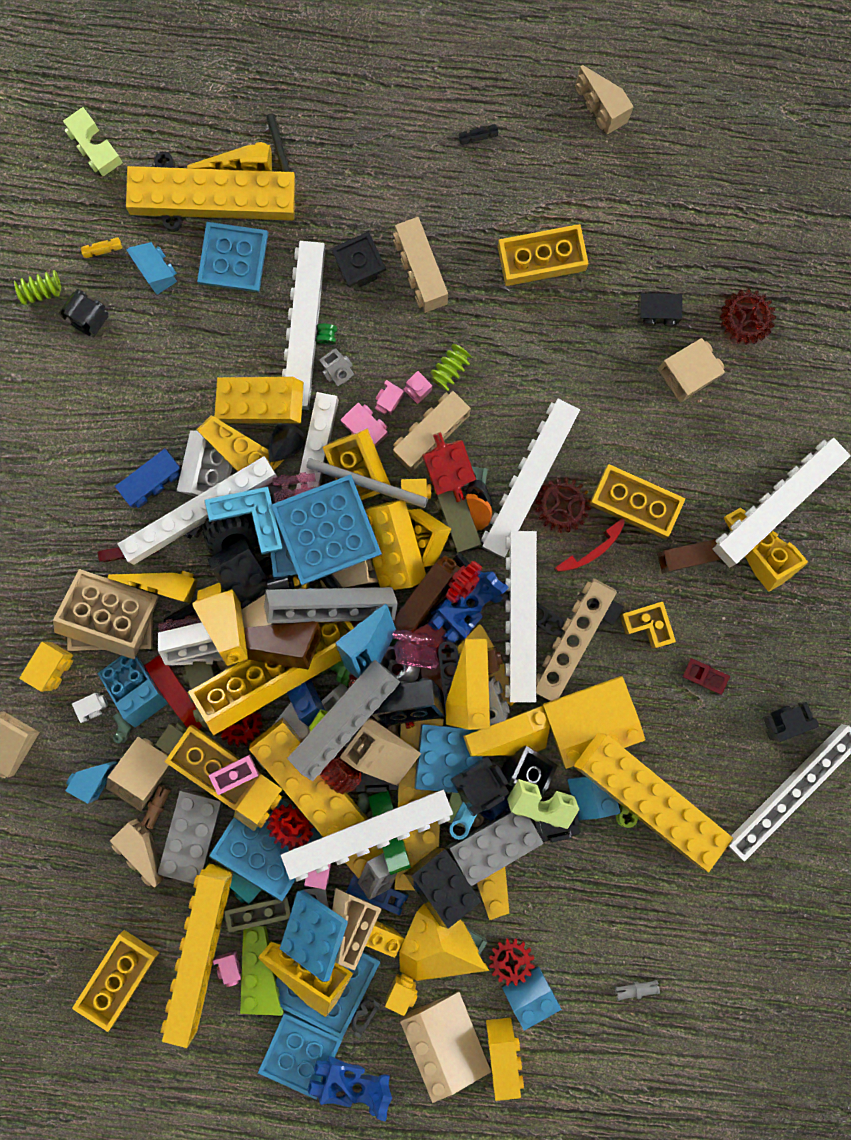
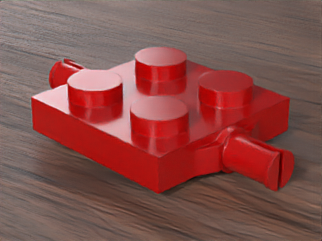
[422,432,476,502]

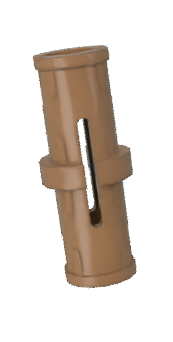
[141,785,171,829]

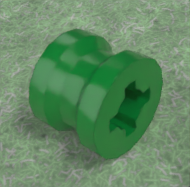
[315,323,337,345]

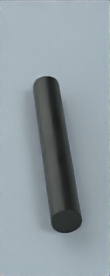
[266,113,290,172]

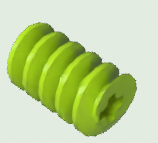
[14,270,61,305]
[430,344,472,391]

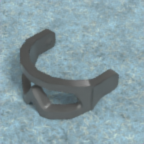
[351,996,381,1038]

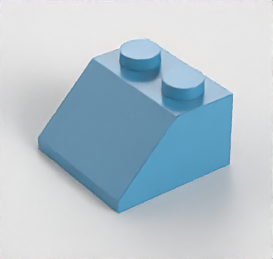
[126,242,177,295]
[66,761,118,804]
[567,775,621,820]
[502,966,562,1031]

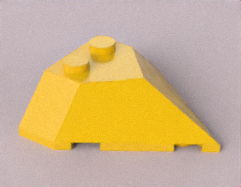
[399,904,489,981]

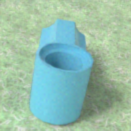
[449,802,477,840]

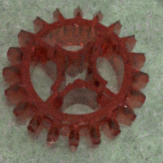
[719,289,776,345]
[535,477,591,533]
[320,746,362,795]

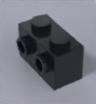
[637,293,683,327]

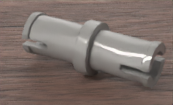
[615,980,660,1001]

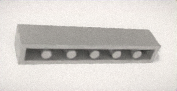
[264,587,398,623]
[287,660,400,781]

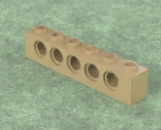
[536,578,617,701]

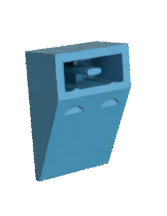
[336,604,396,679]
[97,655,168,728]

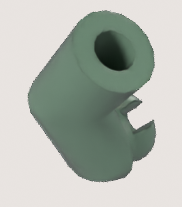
[113,712,131,744]
[357,792,370,814]

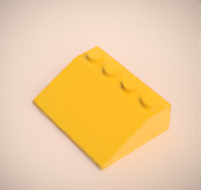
[543,676,645,769]

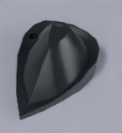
[268,423,305,463]

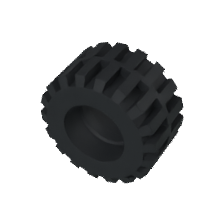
[202,513,259,556]

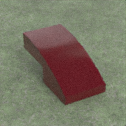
[683,658,730,695]

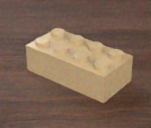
[393,216,448,313]
[393,391,471,473]

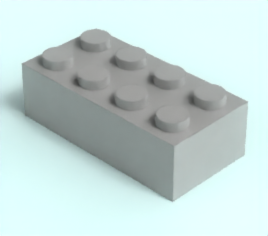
[158,789,223,884]
[445,810,544,886]

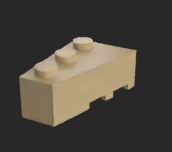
[332,888,381,971]

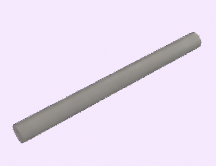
[306,458,428,508]

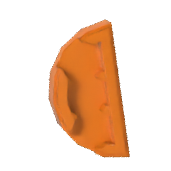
[466,494,492,531]

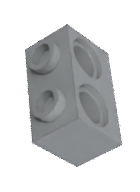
[358,853,397,900]

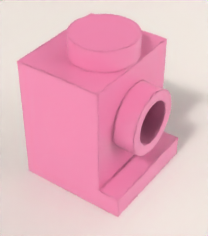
[403,371,432,405]
[375,380,404,415]
[213,951,242,987]

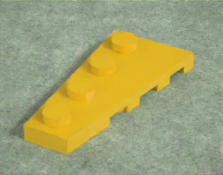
[197,415,284,472]
[477,867,509,920]

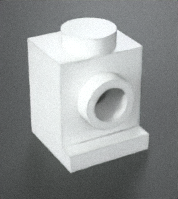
[72,693,108,723]

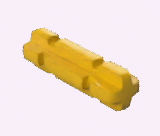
[81,237,122,258]

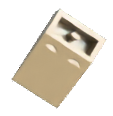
[575,65,633,134]
[340,717,421,785]
[110,818,164,888]

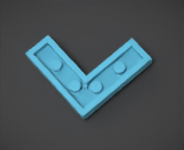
[205,487,282,554]

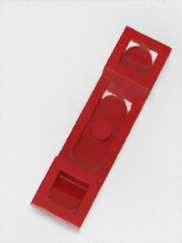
[554,518,625,572]
[144,654,202,729]

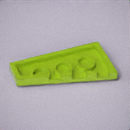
[240,926,284,1016]

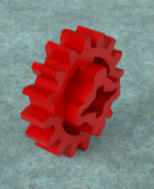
[446,561,482,603]
[218,710,263,747]
[267,804,314,851]
[489,938,535,986]

